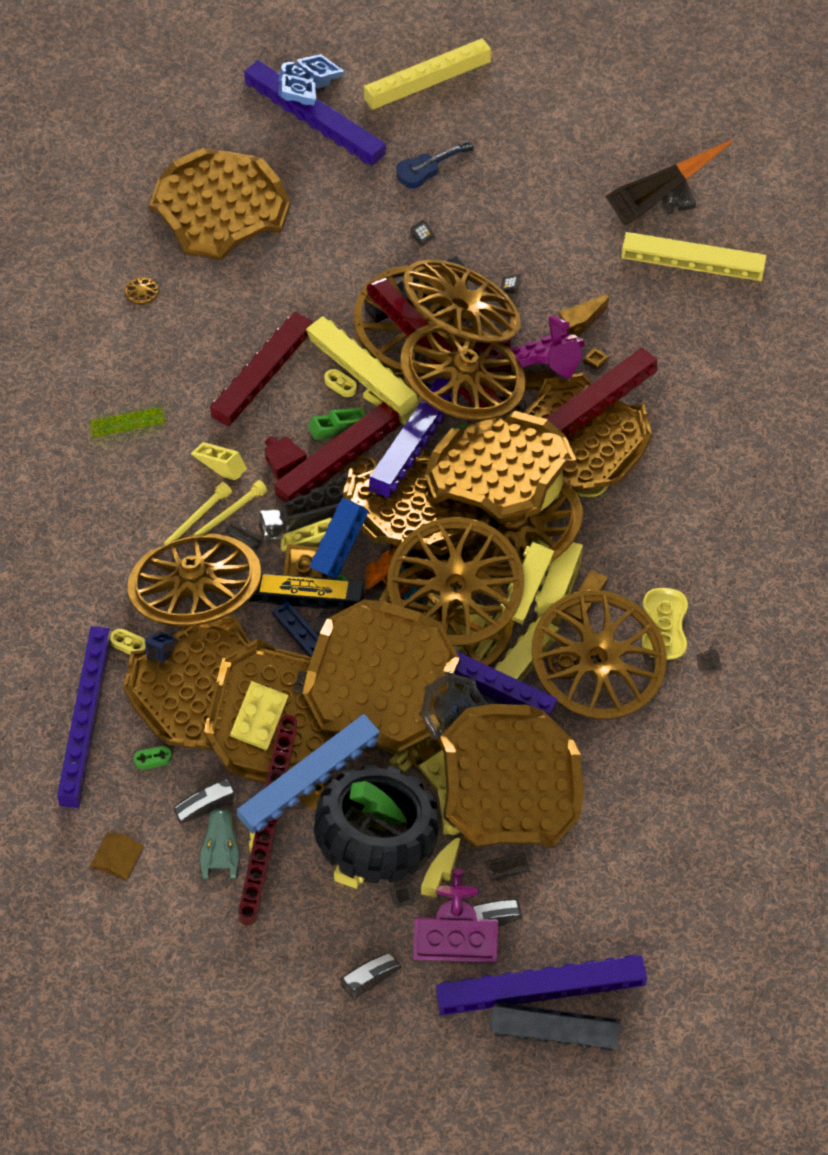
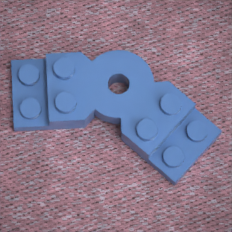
[278,54,344,105]

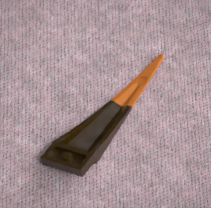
[605,140,732,226]

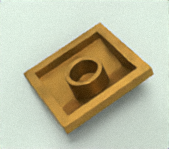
[283,544,323,578]
[90,833,144,880]

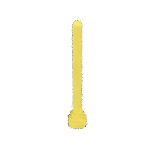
[193,480,268,537]
[164,482,232,545]

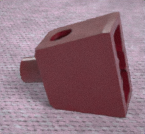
[264,436,307,480]

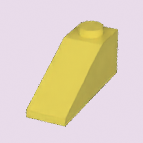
[191,442,247,481]
[281,518,332,552]

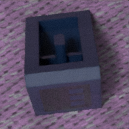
[145,632,178,663]

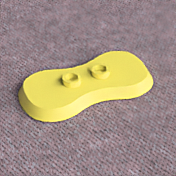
[642,588,688,660]

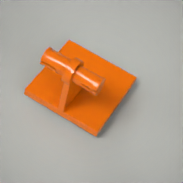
[366,547,411,598]

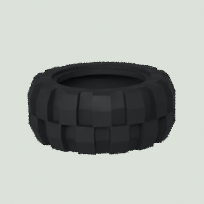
[313,765,440,884]

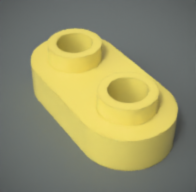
[324,369,357,397]
[110,629,146,655]

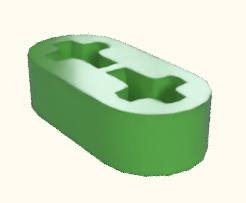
[134,746,172,769]

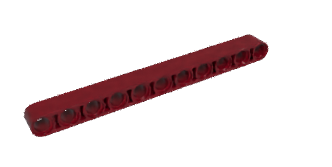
[367,278,503,408]
[238,714,297,925]

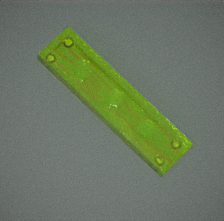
[89,406,166,438]

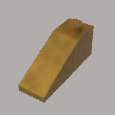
[559,294,609,336]

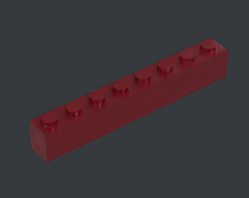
[210,312,313,427]
[545,347,657,438]
[274,402,400,508]

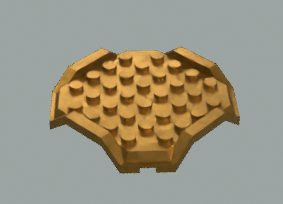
[149,148,290,261]
[524,373,652,493]
[425,411,577,524]
[343,448,491,556]
[302,599,460,754]
[123,612,251,750]
[204,638,338,784]
[438,704,584,848]

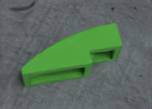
[308,408,366,440]
[349,781,407,826]

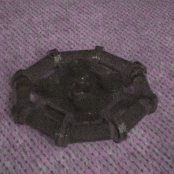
[419,671,487,741]

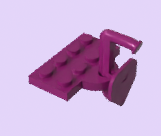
[504,316,585,379]
[413,868,498,963]

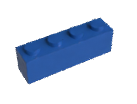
[310,498,369,579]

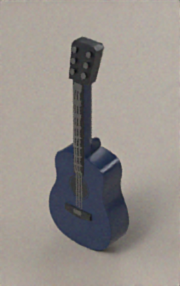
[396,140,474,189]

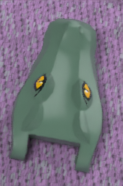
[200,808,240,880]

